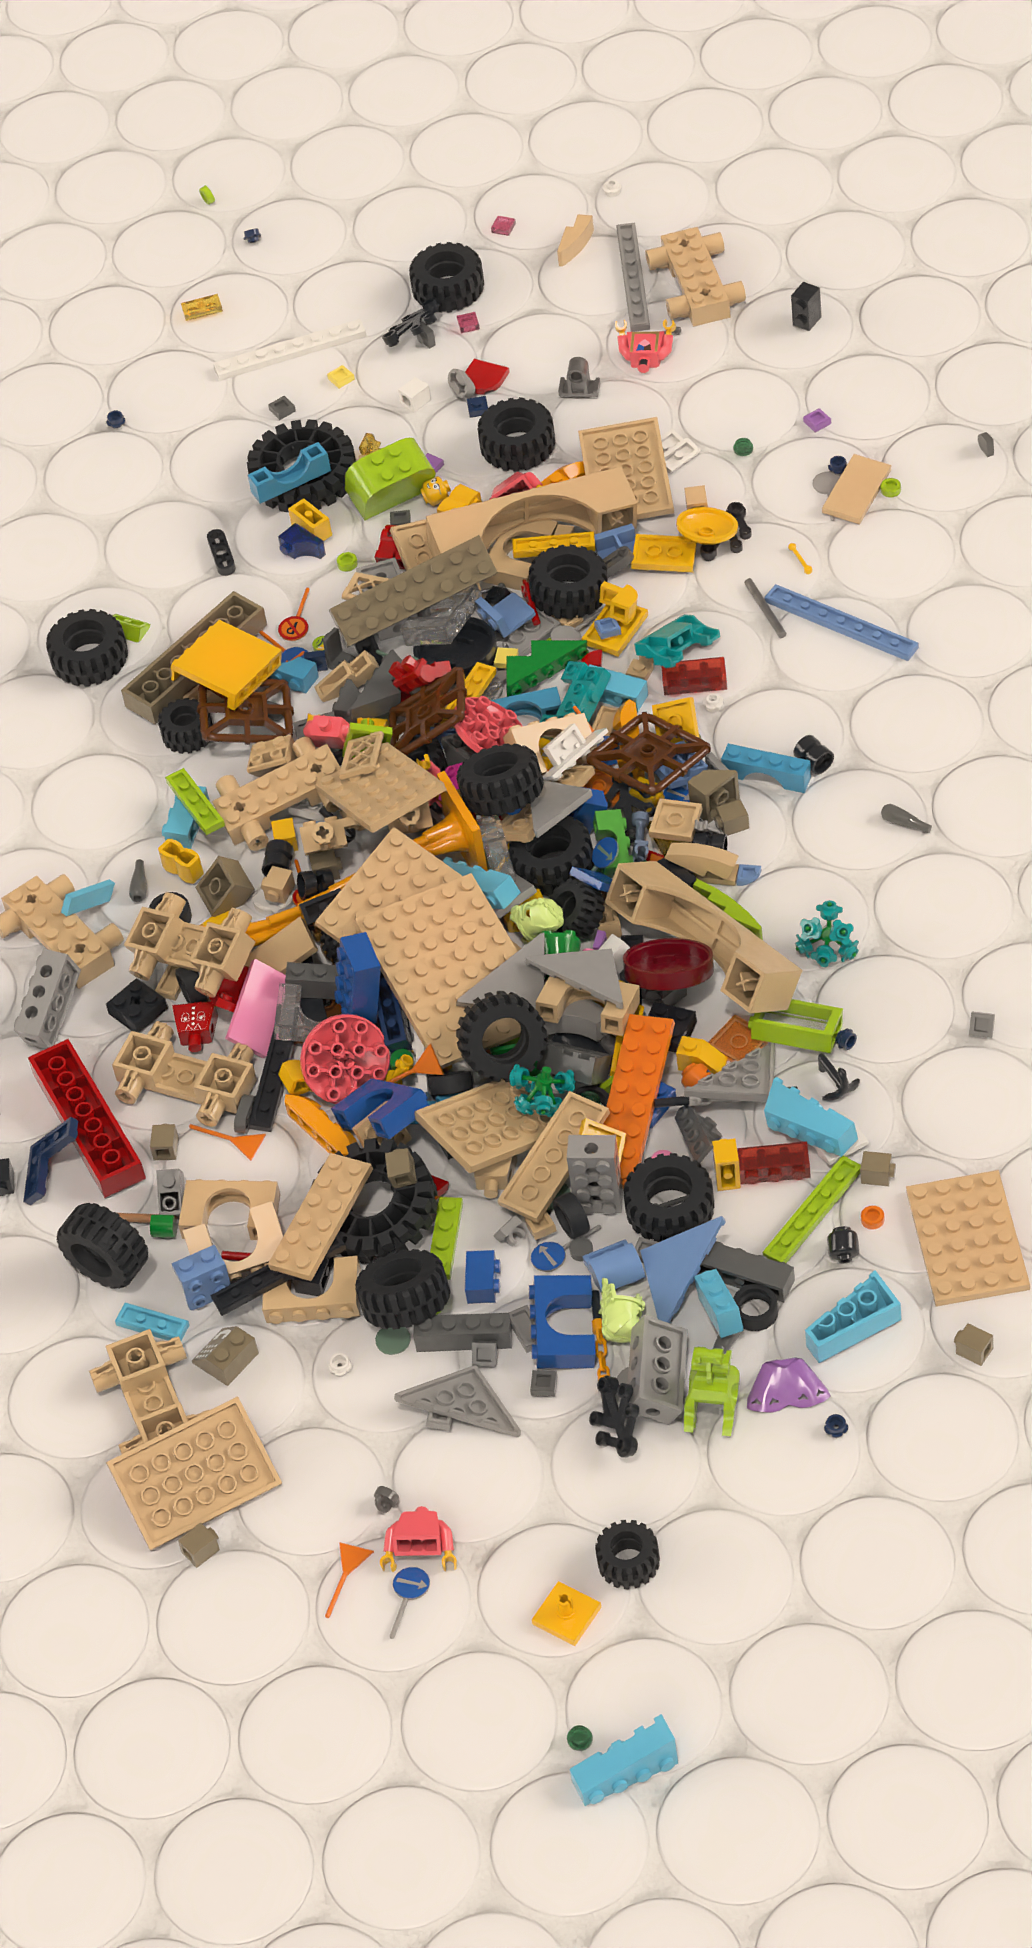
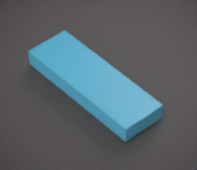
[61,879,115,916]
[115,1303,190,1341]

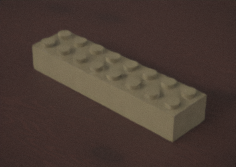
[329,535,498,648]
[121,591,267,724]

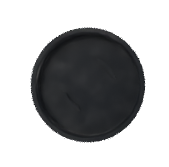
[413,616,498,684]

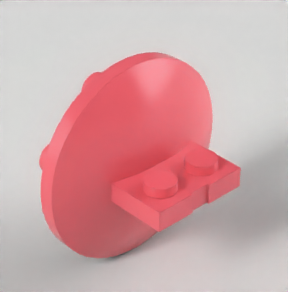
[454,696,522,753]
[300,1014,390,1104]

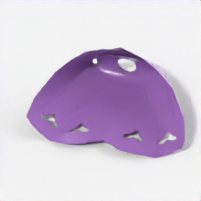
[747,1357,831,1412]

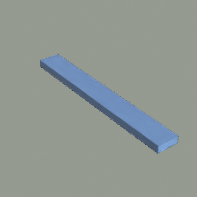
[764,584,919,661]

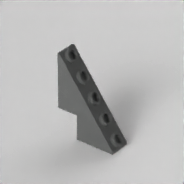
[347,650,402,723]

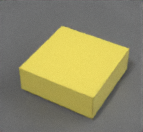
[327,365,355,389]
[494,647,519,668]

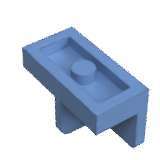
[594,523,635,559]

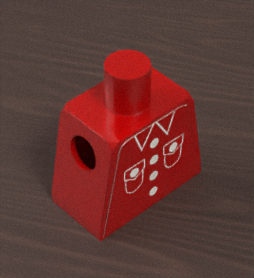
[172,1001,218,1053]

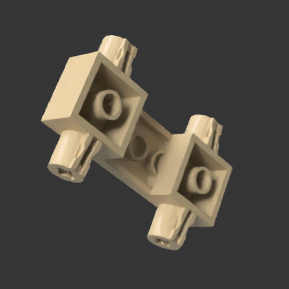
[645,227,746,327]
[212,737,340,851]
[299,801,433,856]
[0,874,124,989]
[124,892,255,998]
[112,1021,257,1127]
[89,1329,209,1455]

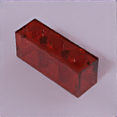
[661,657,727,696]
[737,1142,811,1185]

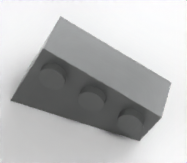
[536,1041,612,1086]

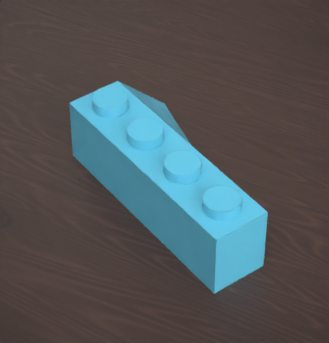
[443,857,521,909]
[764,1077,858,1157]
[805,1270,901,1363]

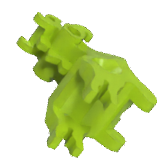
[684,1347,740,1436]

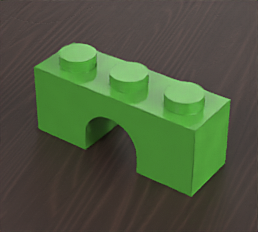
[592,809,633,878]

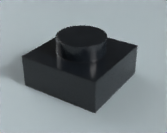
[484,586,511,607]

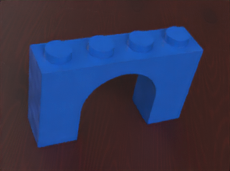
[331,1078,429,1139]
[529,1275,596,1369]

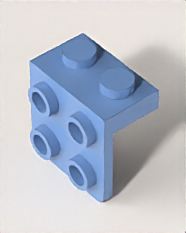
[475,593,536,638]
[171,1245,231,1310]

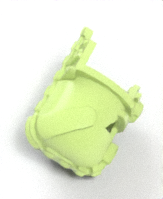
[509,898,564,944]
[599,1278,645,1343]

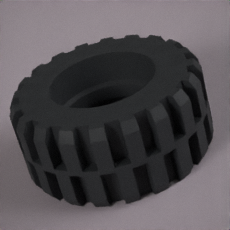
[409,242,484,313]
[477,397,555,472]
[529,545,608,620]
[46,609,128,686]
[456,743,544,816]
[508,816,594,896]
[456,991,547,1082]
[623,1153,715,1242]
[56,1203,148,1289]
[355,1249,451,1330]

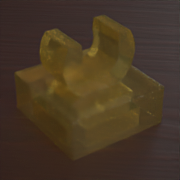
[359,433,381,455]

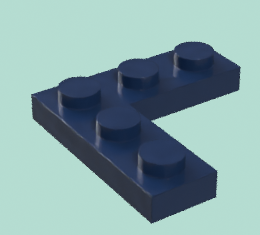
[23,1117,78,1206]

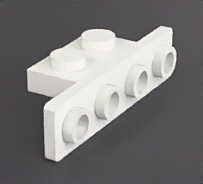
[542,724,609,782]

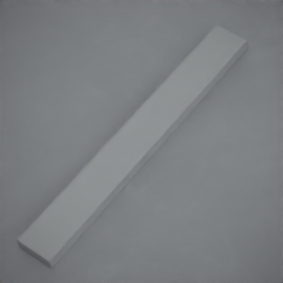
[616,223,650,332]

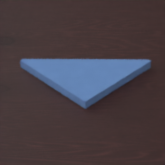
[640,1216,726,1323]

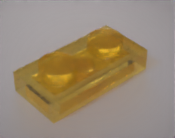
[181,294,223,321]

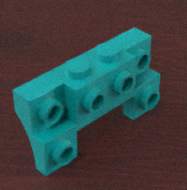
[634,614,720,668]
[539,661,611,739]

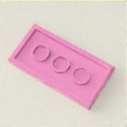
[225,959,286,1058]

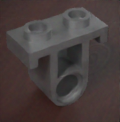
[558,357,600,397]

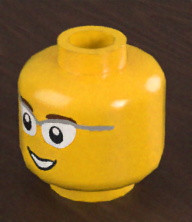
[420,476,451,506]

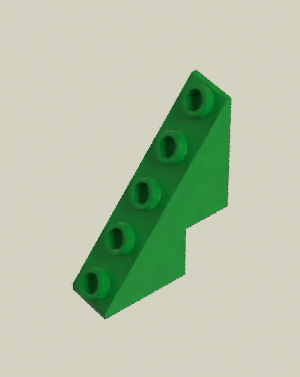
[506,640,589,697]

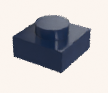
[466,396,488,418]
[304,650,328,671]

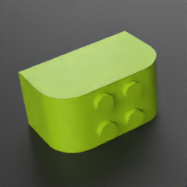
[345,437,436,521]

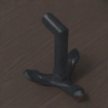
[818,1053,860,1101]

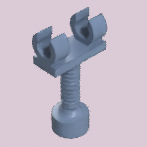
[632,811,649,862]

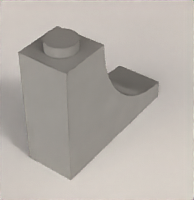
[544,999,609,1042]

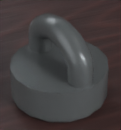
[374,1486,399,1513]

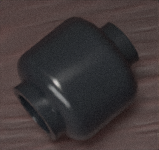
[827,1226,859,1263]

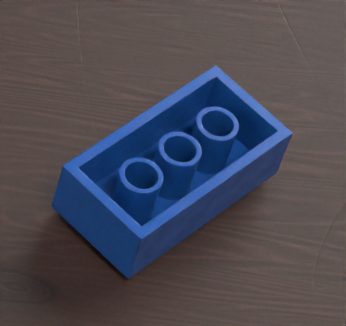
[334,932,381,1024]

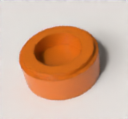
[861,1205,885,1230]

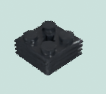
[106,978,168,1033]
[648,1002,697,1052]

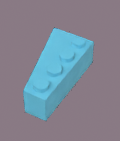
[570,1714,678,1806]

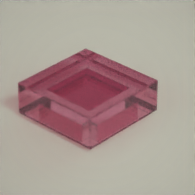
[491,216,516,236]
[457,312,480,333]

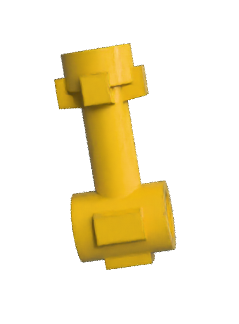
[384,1054,413,1085]

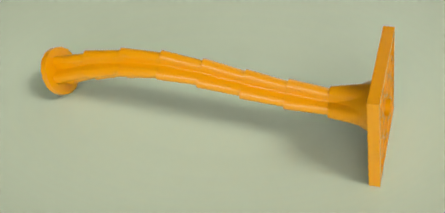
[199,771,488,947]

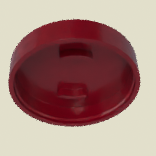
[623,938,714,990]

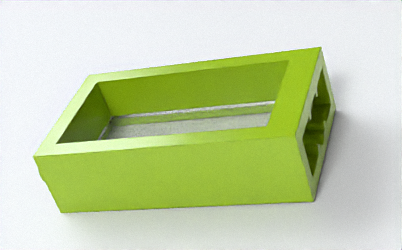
[748,999,843,1054]

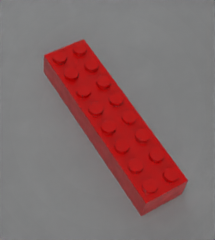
[28,1039,146,1198]

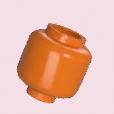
[681,1063,711,1088]

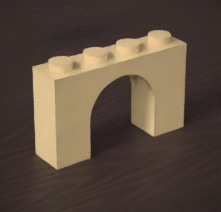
[483,520,558,591]
[503,712,597,776]
[536,976,640,1036]
[178,1179,280,1240]
[183,1201,284,1281]
[262,1256,361,1324]

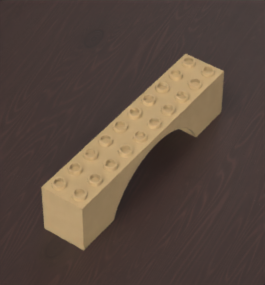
[426,466,637,557]
[605,861,802,1013]

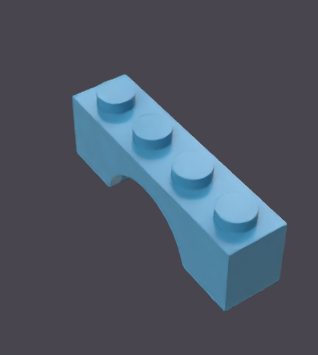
[247,442,331,504]
[267,657,319,694]
[490,687,561,720]
[721,743,811,793]

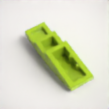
[693,879,763,940]

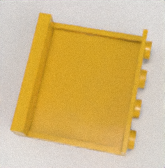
[171,620,282,710]

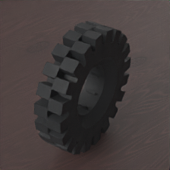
[247,419,356,513]
[311,1138,438,1264]

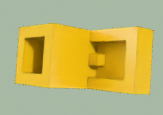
[599,581,638,624]

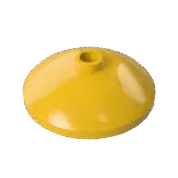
[676,507,738,545]

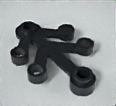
[382,298,440,347]
[700,502,752,561]
[605,772,656,846]
[589,1376,640,1458]

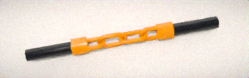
[591,1290,612,1418]

